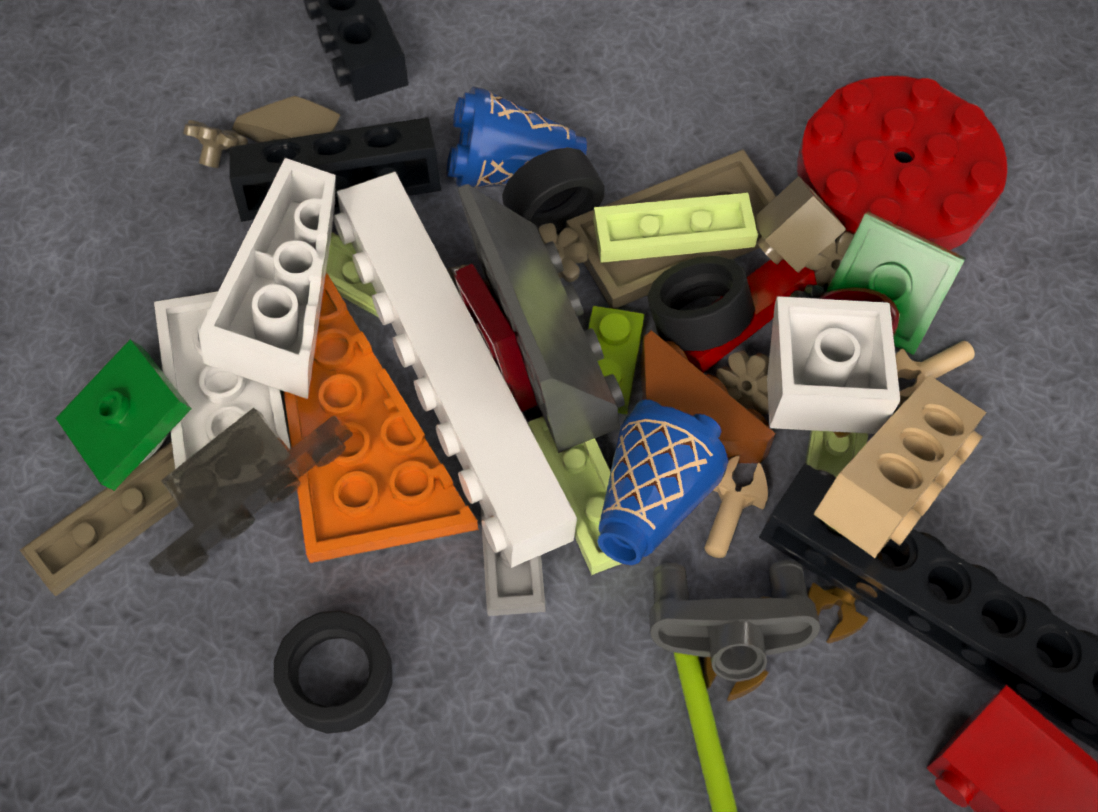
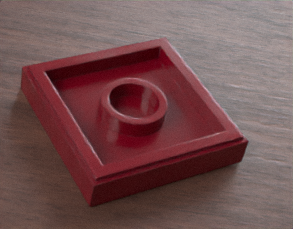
[454,263,537,412]

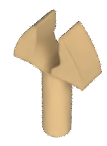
[895,341,975,405]
[704,455,768,558]

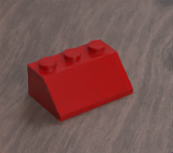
[926,685,1098,812]

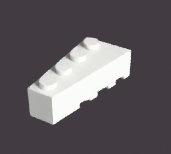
[198,158,336,399]

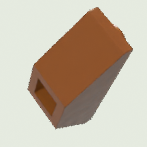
[640,330,776,463]

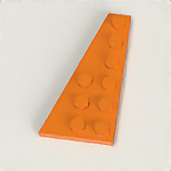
[284,272,479,563]

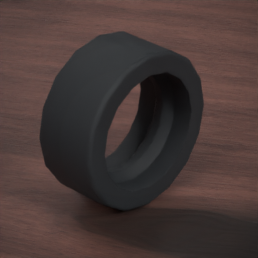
[502,147,605,235]
[647,256,755,351]
[274,610,393,734]

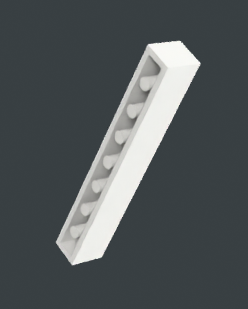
[333,172,577,568]

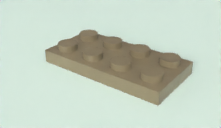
[566,149,776,309]

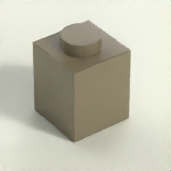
[754,176,846,272]

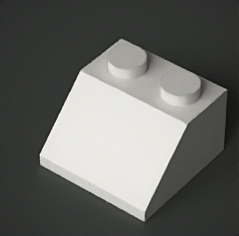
[767,296,900,434]

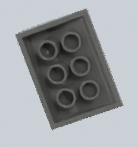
[457,184,625,453]

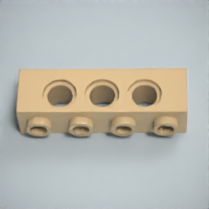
[814,375,987,558]

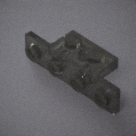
[149,407,353,577]

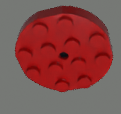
[797,76,1008,250]

